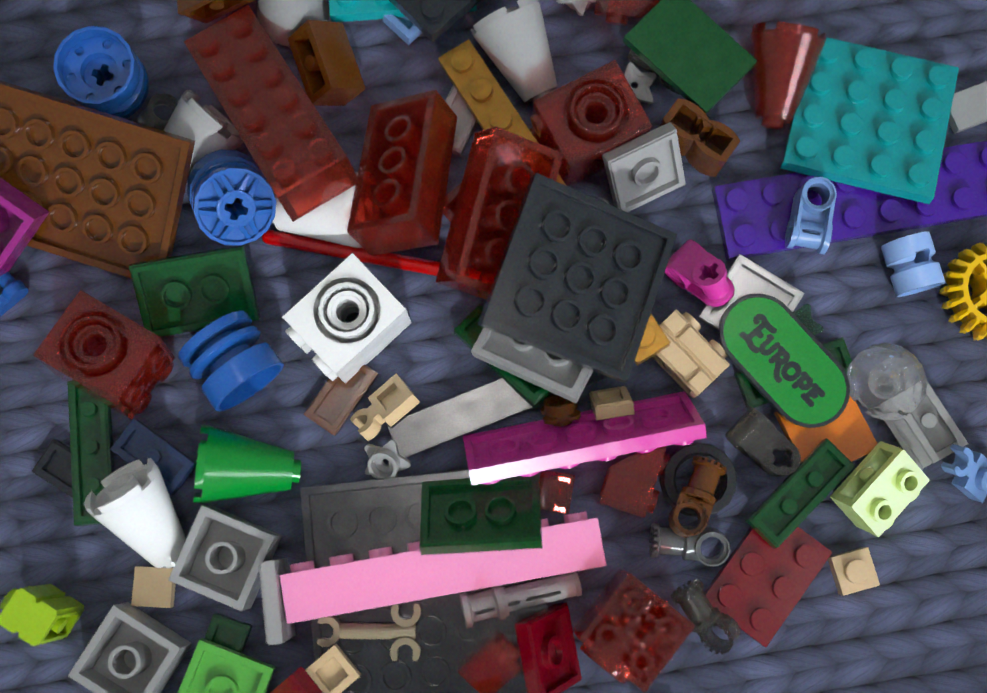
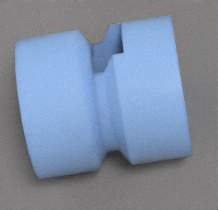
[881,232,946,297]

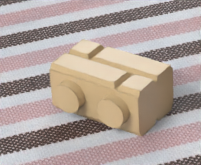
[652,309,730,399]

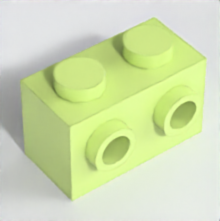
[830,441,930,537]

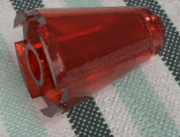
[751,22,827,129]

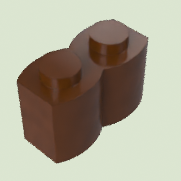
[659,98,740,177]

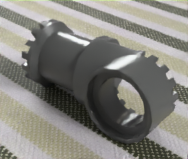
[649,523,730,567]

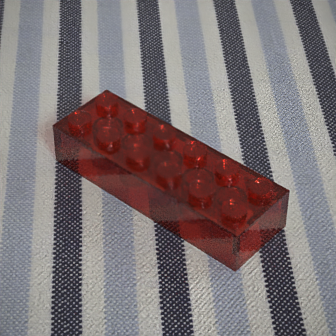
[184,5,360,222]

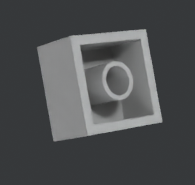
[168,505,283,611]
[68,602,192,693]

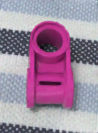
[664,239,735,307]

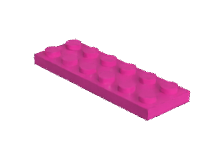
[463,391,707,485]

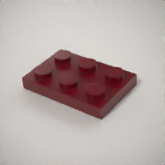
[700,527,833,647]

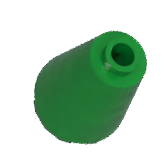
[193,425,301,504]

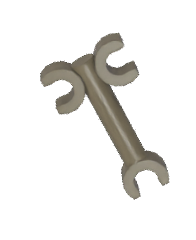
[317,603,422,661]

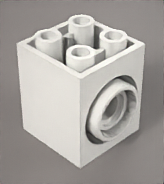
[283,253,412,383]

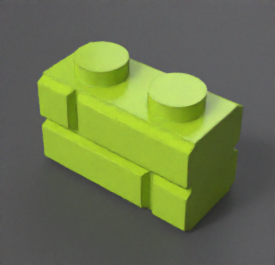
[0,584,84,647]

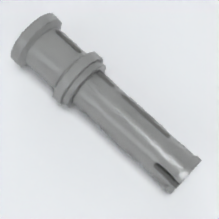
[459,572,582,628]

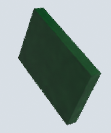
[623,0,757,114]
[129,245,260,339]
[419,474,543,555]

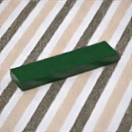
[67,370,114,527]

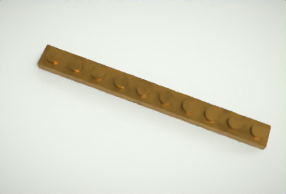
[438,39,670,366]

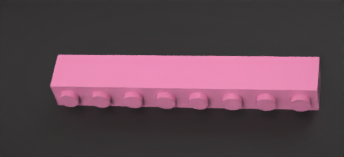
[280,511,607,624]

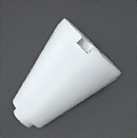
[272,172,377,248]
[84,458,186,568]

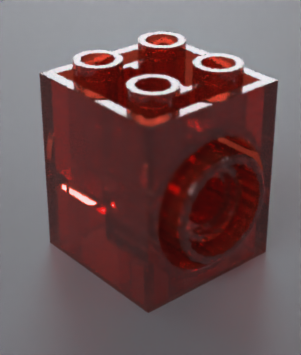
[529,60,652,187]
[33,290,175,421]
[573,569,696,693]

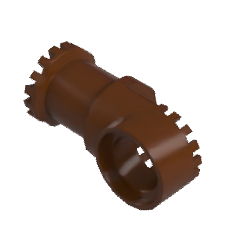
[668,456,727,538]

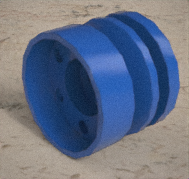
[53,26,149,118]
[187,149,276,246]
[178,310,284,412]

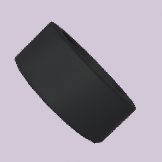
[660,443,737,517]

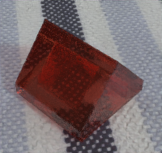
[540,470,575,515]

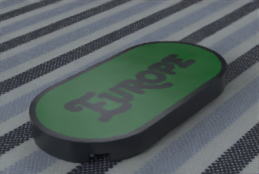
[719,294,850,428]

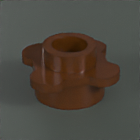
[540,394,581,426]

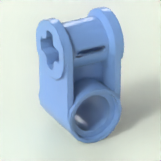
[785,177,837,255]

